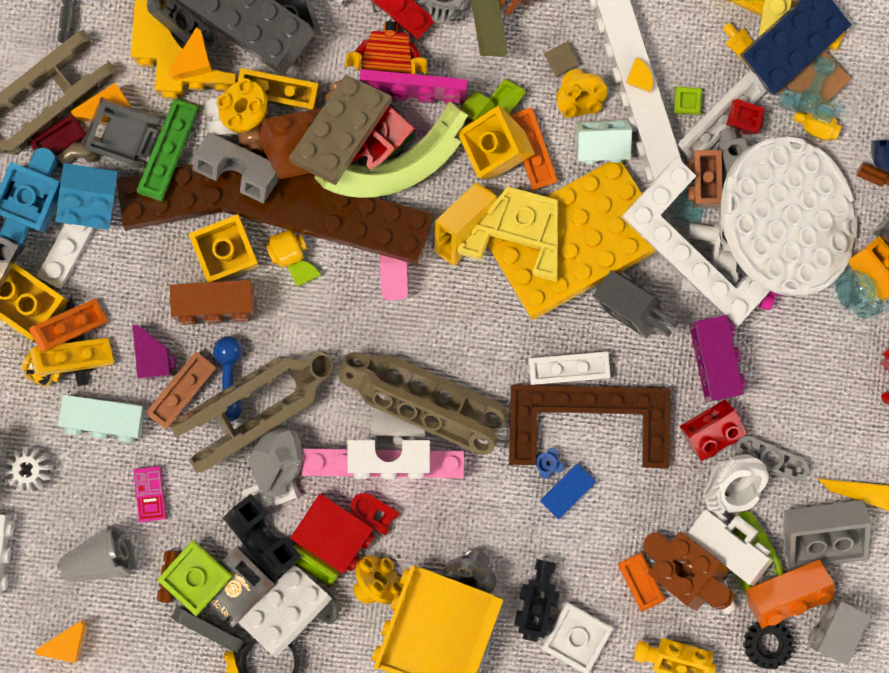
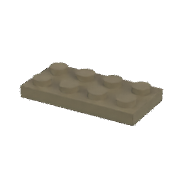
[289,74,392,185]

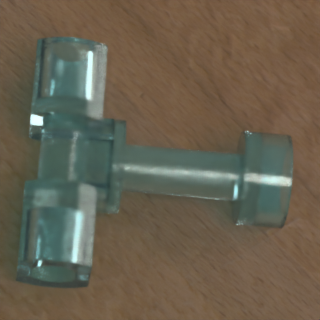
[779,57,836,124]

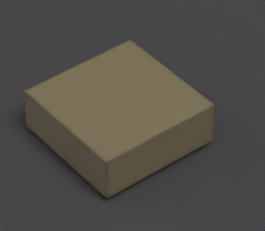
[544,41,580,78]

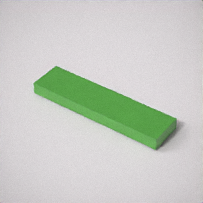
[137,99,199,202]

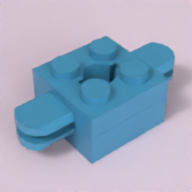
[0,148,61,245]

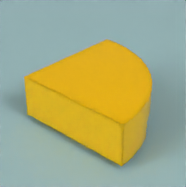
[626,58,653,93]
[224,650,240,673]

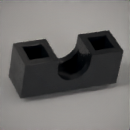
[223,494,301,581]

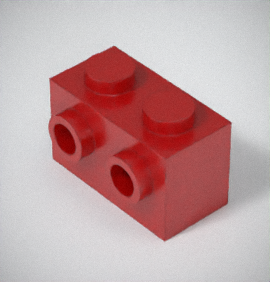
[679,399,747,462]

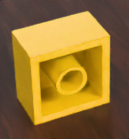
[188,214,260,282]

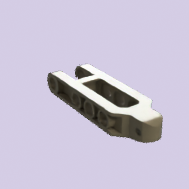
[0,30,117,155]
[169,351,334,473]
[338,352,508,455]

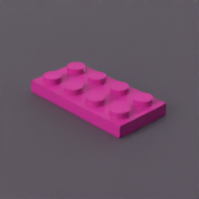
[359,69,467,106]

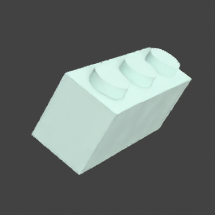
[58,395,146,443]

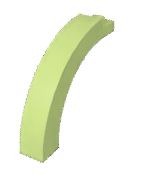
[314,101,468,198]

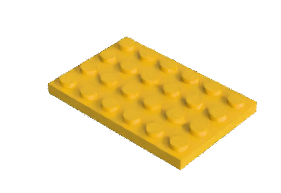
[487,161,657,321]

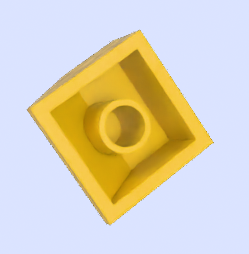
[457,106,535,179]

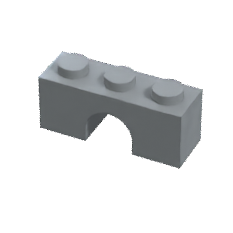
[193,132,279,204]

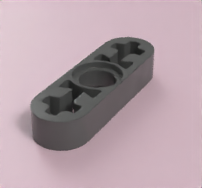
[147,0,214,48]
[171,605,246,653]

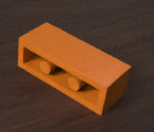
[746,559,835,628]

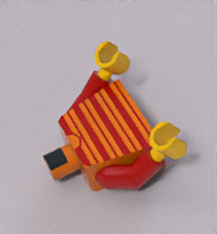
[344,21,427,75]

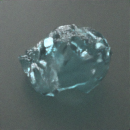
[835,269,884,319]

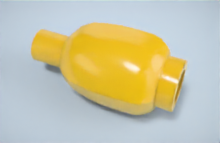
[793,111,842,141]

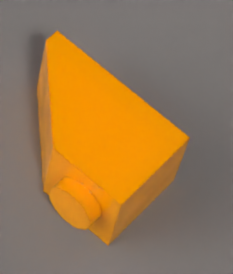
[71,83,132,126]

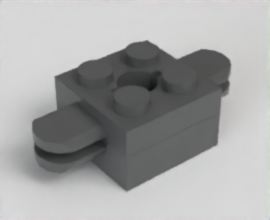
[592,270,678,339]

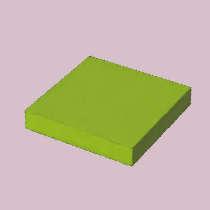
[157,540,233,616]

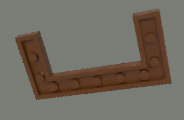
[509,385,670,468]

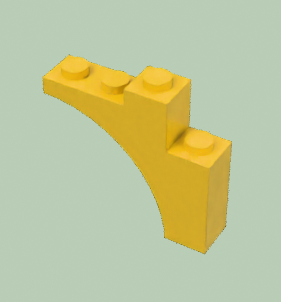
[131,0,238,100]

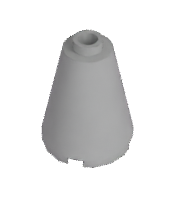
[57,524,136,582]

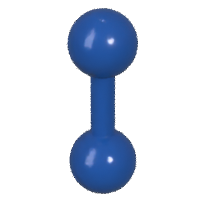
[213,336,243,422]

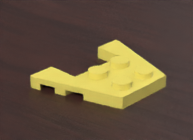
[457,186,559,282]

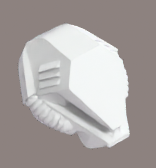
[703,454,769,514]

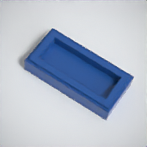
[540,463,596,520]

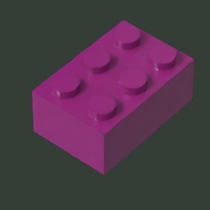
[689,315,746,403]

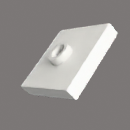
[541,601,614,673]

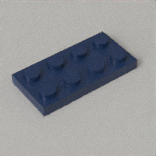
[740,0,851,95]

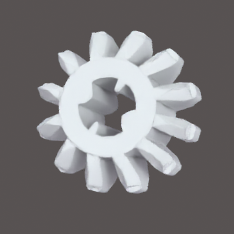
[5,447,52,493]

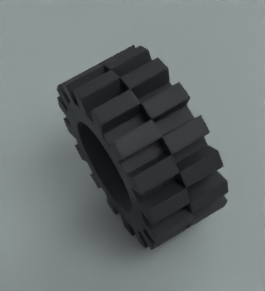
[743,621,795,669]

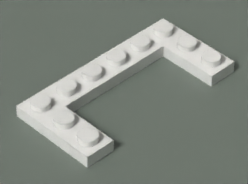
[621,157,770,327]

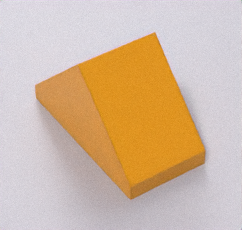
[168,28,212,81]
[34,619,87,663]

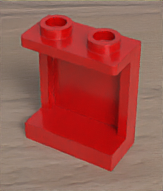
[290,493,375,574]

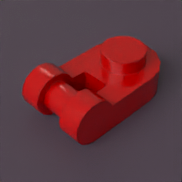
[350,493,400,536]

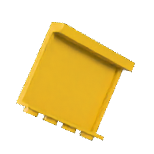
[371,565,504,673]

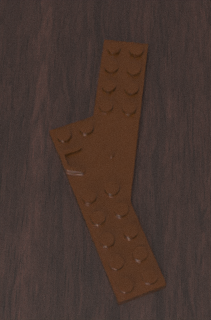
[117,152,434,265]

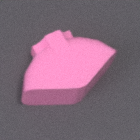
[380,255,408,300]

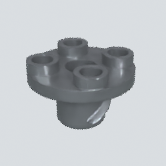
[443,549,497,594]

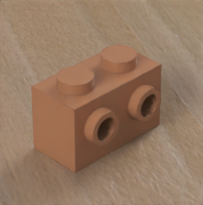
[687,150,722,208]

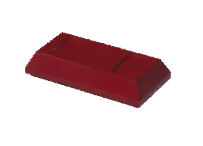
[28,114,86,155]

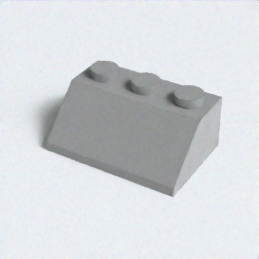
[783,500,871,570]

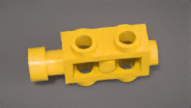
[633,638,716,673]

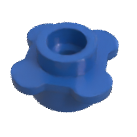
[536,448,564,479]

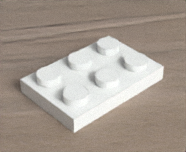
[238,564,332,658]

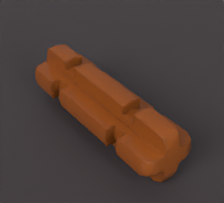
[156,550,179,603]

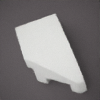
[241,480,301,507]

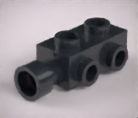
[514,559,560,642]

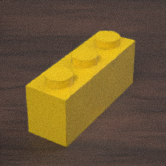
[237,68,321,111]

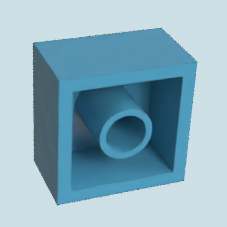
[56,163,118,230]

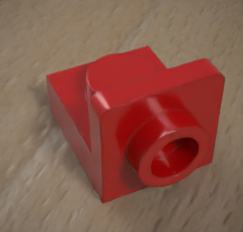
[726,99,764,135]

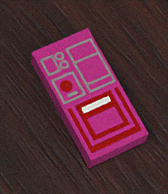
[133,466,167,522]

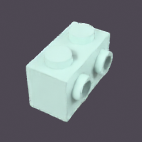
[575,120,632,164]

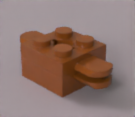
[643,531,734,611]

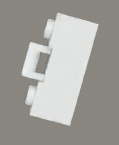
[686,509,773,586]

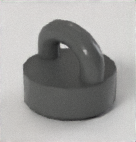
[316,594,340,624]

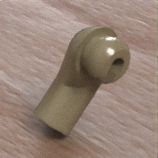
[57,142,98,165]

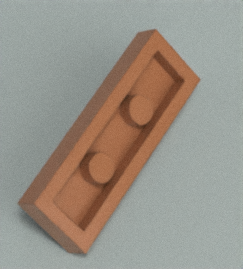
[146,351,217,430]

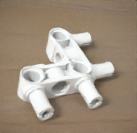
[681,219,738,293]

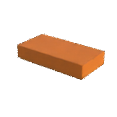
[617,552,665,612]

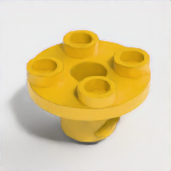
[556,69,608,118]
[216,78,268,133]
[353,555,403,604]

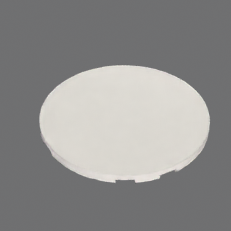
[721,136,857,296]

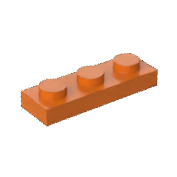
[510,107,558,191]
[29,298,108,353]

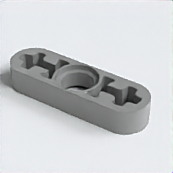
[734,436,809,481]

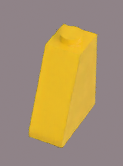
[434,182,497,266]

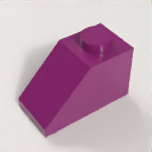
[132,325,176,380]

